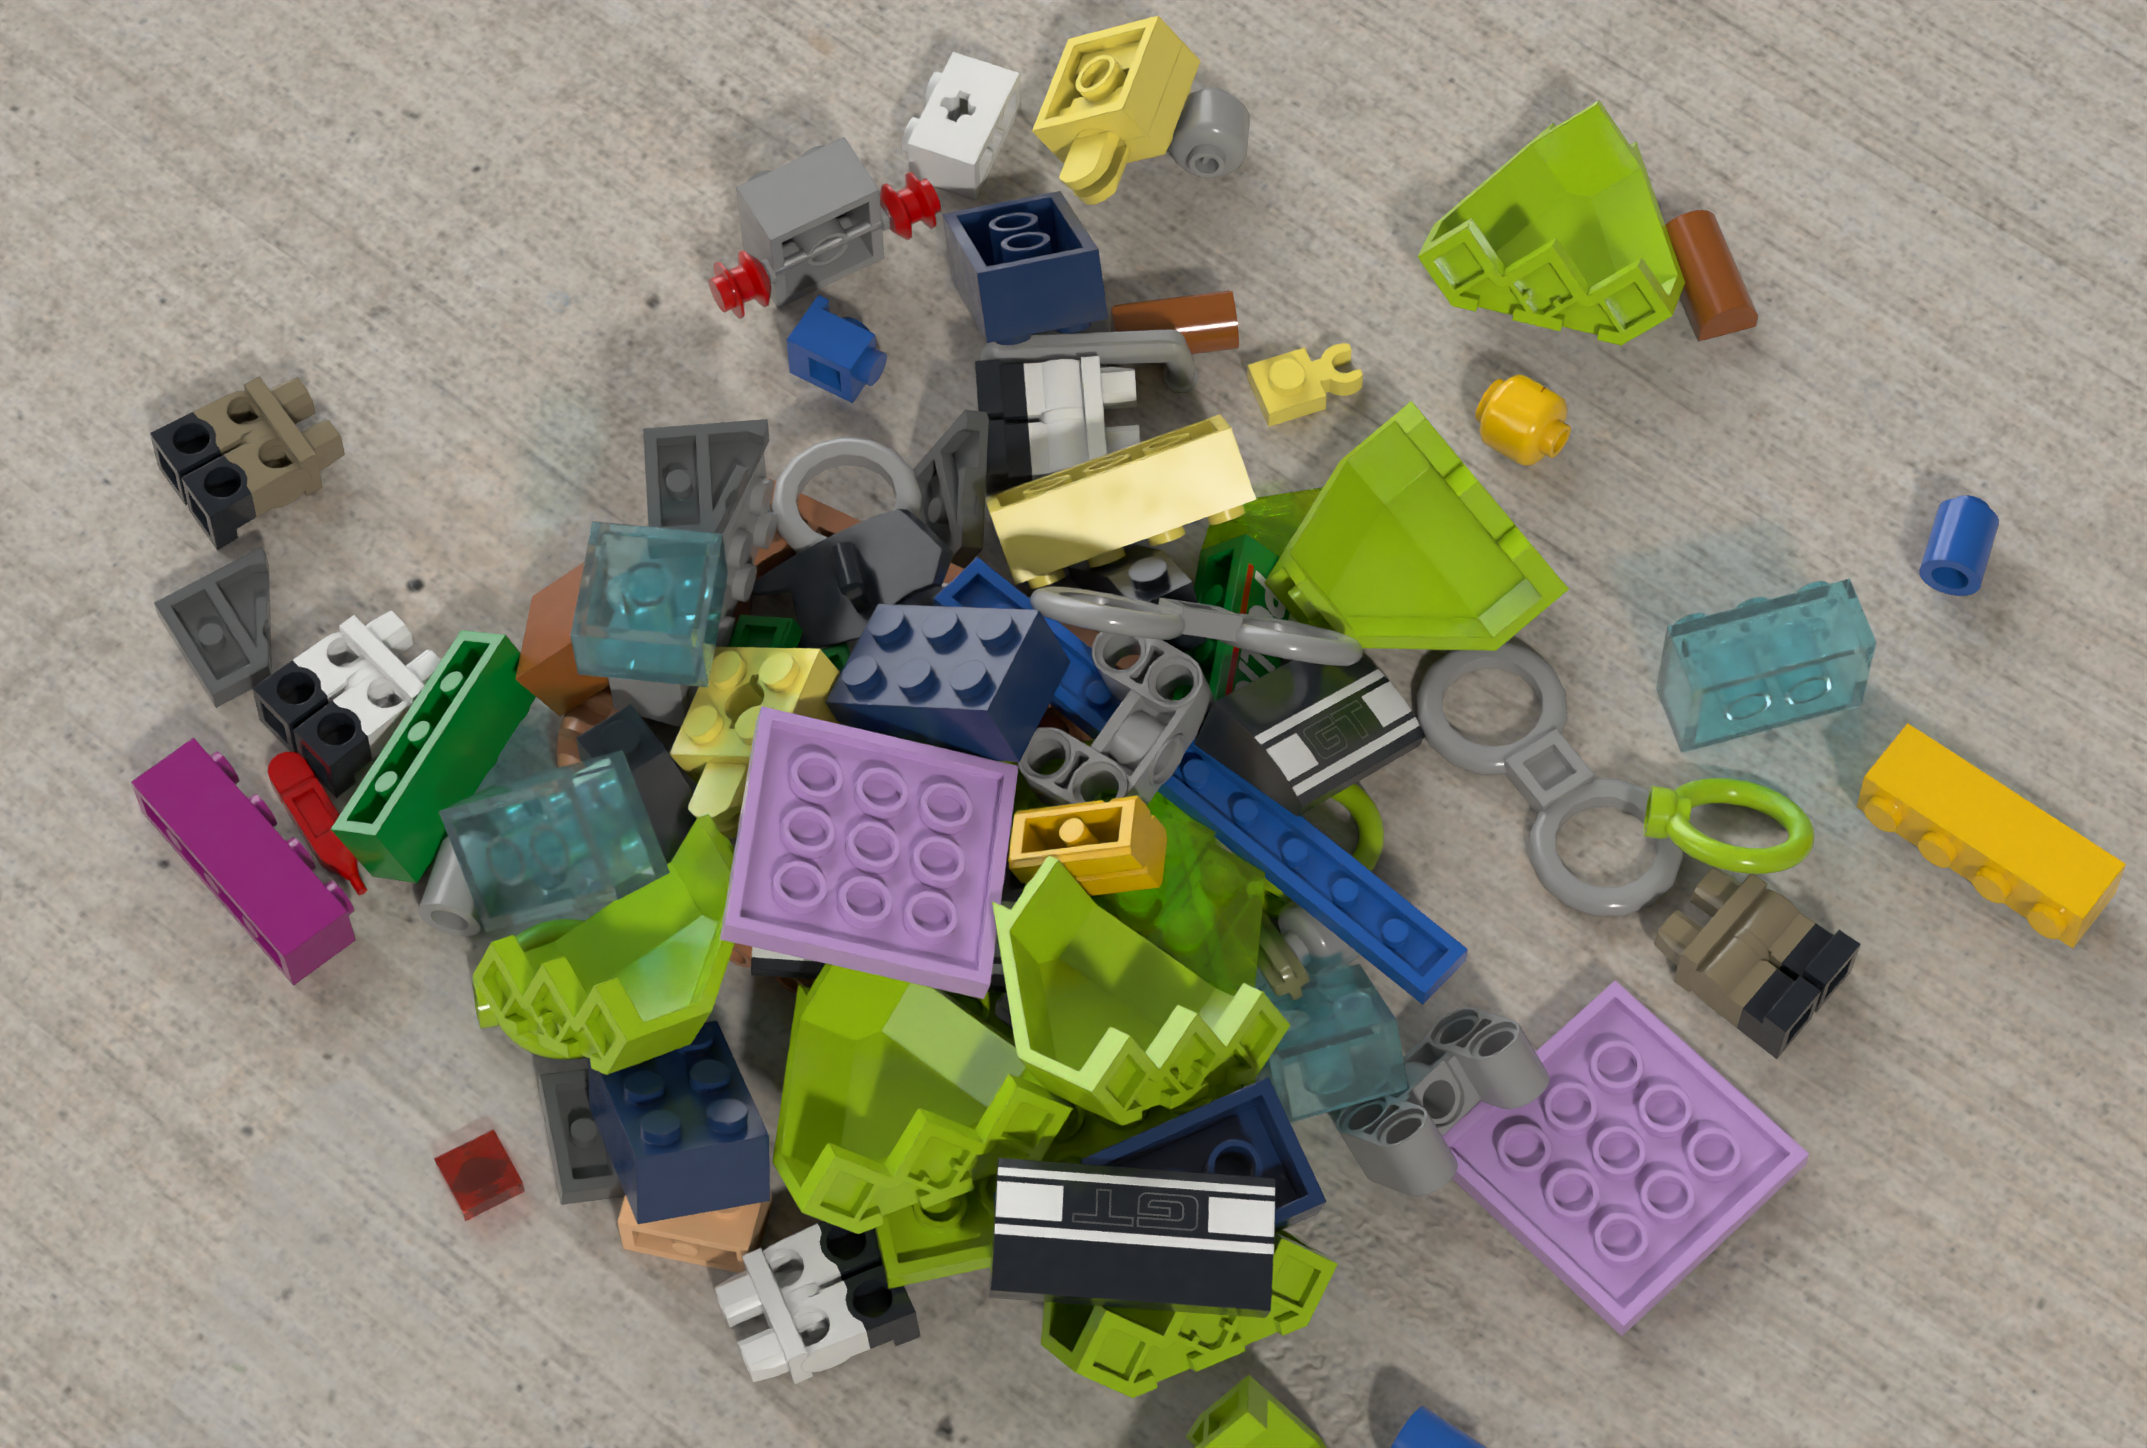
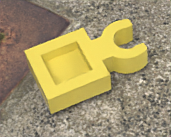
[1247,343,1363,427]

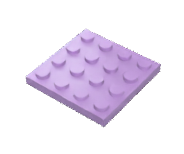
[720,706,1018,999]
[1442,980,1809,1336]

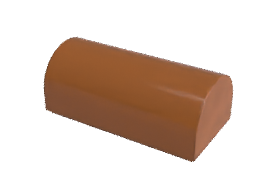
[1666,210,1758,341]
[1110,290,1239,355]

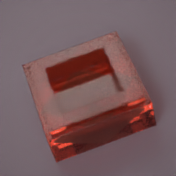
[434,1129,525,1221]

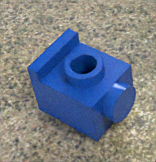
[786,295,887,404]

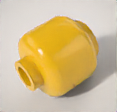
[1475,374,1571,466]

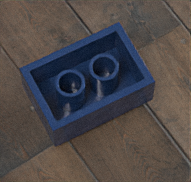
[942,191,1108,345]
[825,604,1071,762]
[588,1021,770,1224]
[1080,1077,1327,1233]

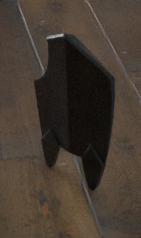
[752,509,954,649]

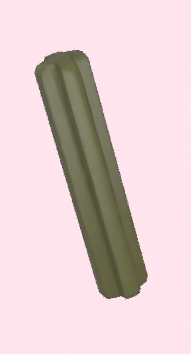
[1225,896,1310,1001]

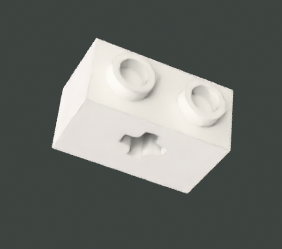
[902,52,1021,200]

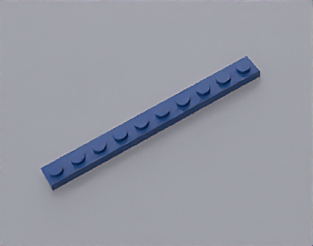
[934,557,1468,1005]

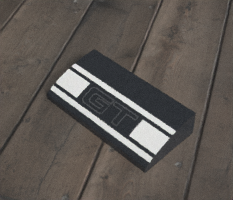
[1194,654,1425,817]
[988,1158,1275,1318]

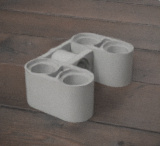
[1017,632,1214,807]
[1336,1007,1550,1197]

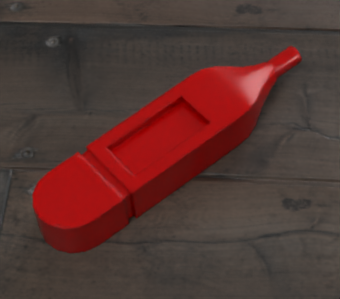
[267,752,368,896]

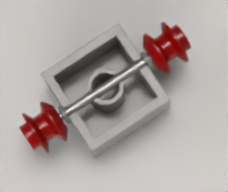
[708,137,941,319]

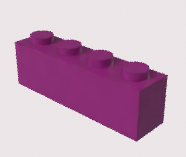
[131,737,356,986]

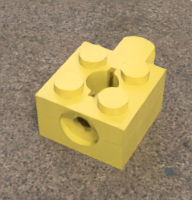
[1032,16,1201,205]
[669,647,841,839]

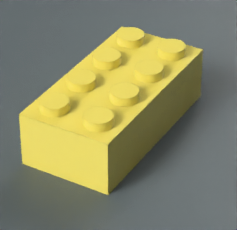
[985,414,1256,589]

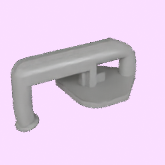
[981,320,1199,393]

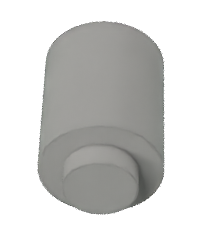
[418,832,503,936]

